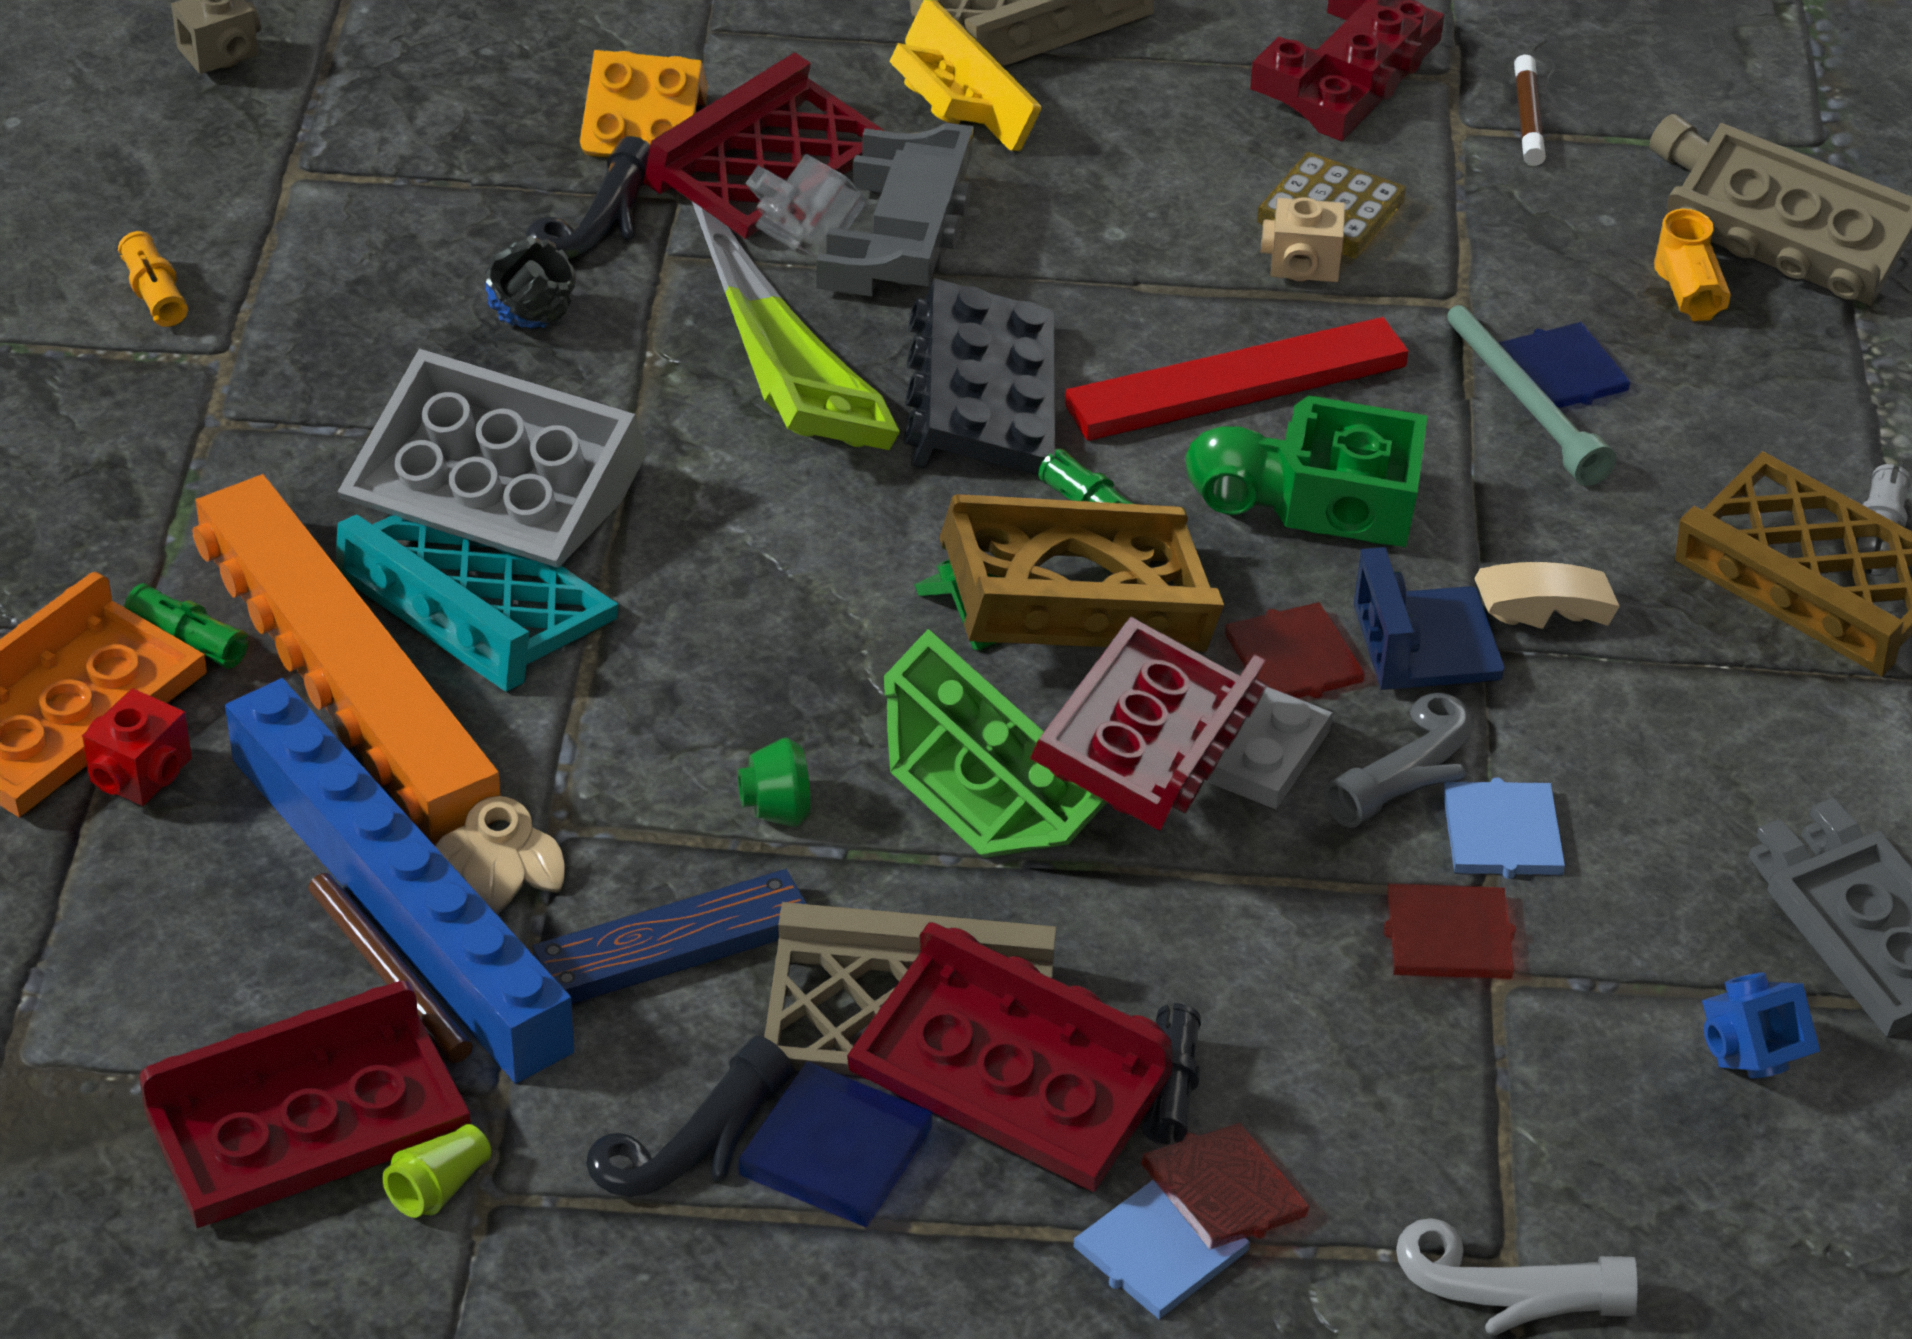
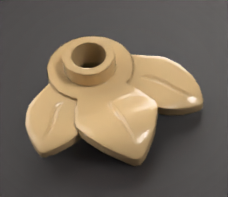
[435,796,565,915]

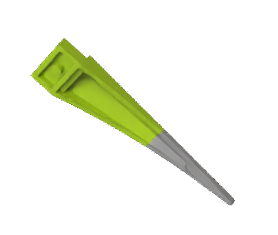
[692,201,900,450]

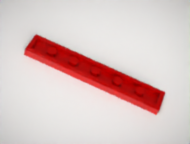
[1065,317,1408,441]

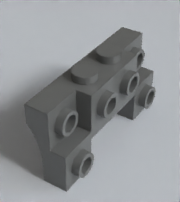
[816,123,973,296]

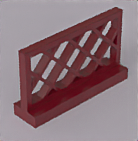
[644,52,885,239]

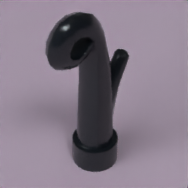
[526,136,650,259]
[586,1036,794,1197]

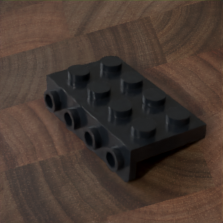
[904,278,1055,475]

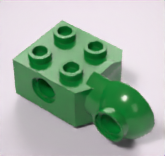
[1185,395,1428,548]

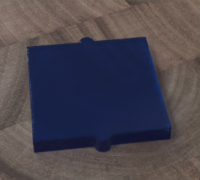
[1498,322,1630,408]

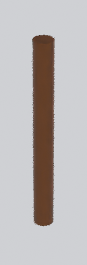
[308,873,473,1063]

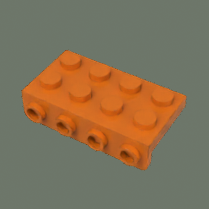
[0,572,207,818]

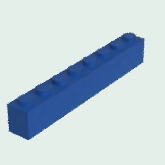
[225,678,574,1084]

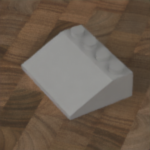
[338,349,647,568]

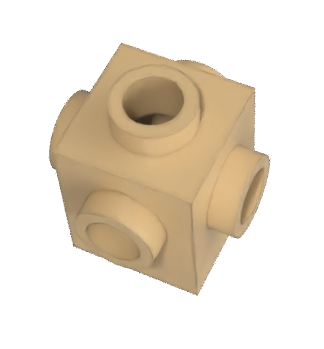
[1261,197,1345,282]

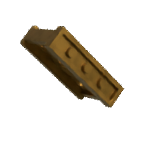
[939,494,1224,652]

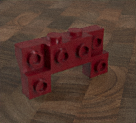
[1250,0,1445,142]

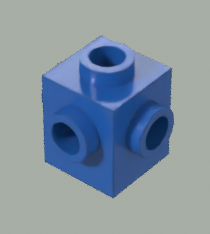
[1702,973,1820,1078]

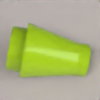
[383,1124,491,1218]

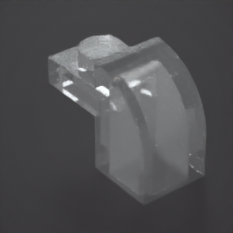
[745,154,867,256]

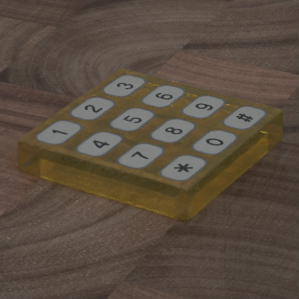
[1257,151,1406,259]

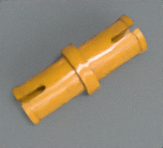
[118,231,188,327]

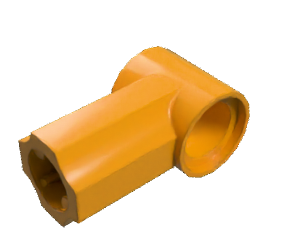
[1654,208,1731,322]

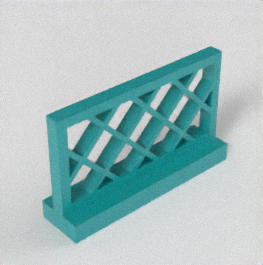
[335,514,618,692]

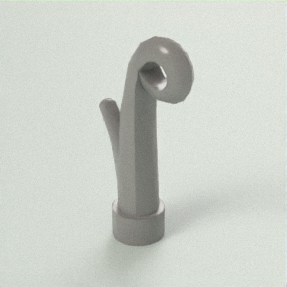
[1396,1218,1637,1336]

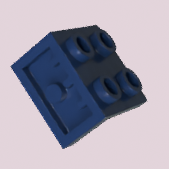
[1353,547,1504,690]

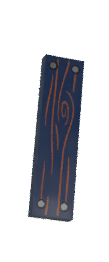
[532,868,806,1004]

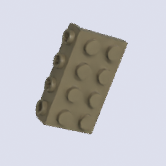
[1667,123,1912,306]

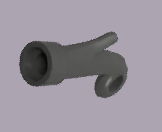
[1324,693,1474,828]

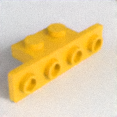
[889,0,1041,152]

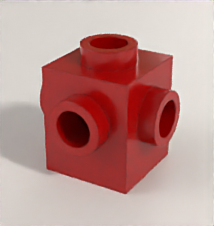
[82,688,192,806]

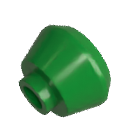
[737,737,811,827]

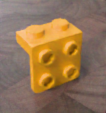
[580,50,708,158]

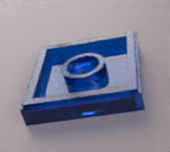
[739,1061,933,1228]

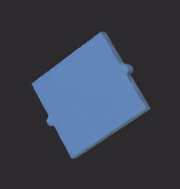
[1443,778,1565,879]
[1074,1171,1250,1319]

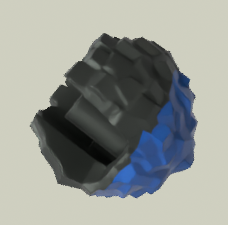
[485,236,576,328]

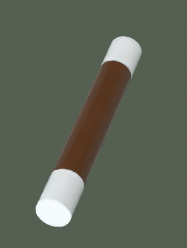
[1514,55,1545,166]

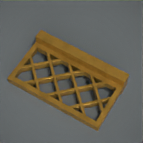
[1675,451,1912,677]

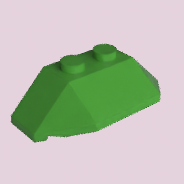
[884,629,1107,858]

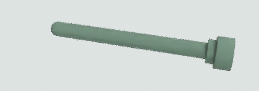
[1447,305,1616,486]

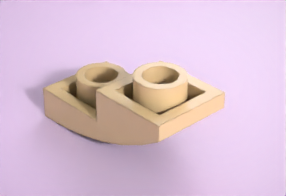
[1474,562,1620,629]

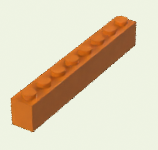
[192,474,501,846]

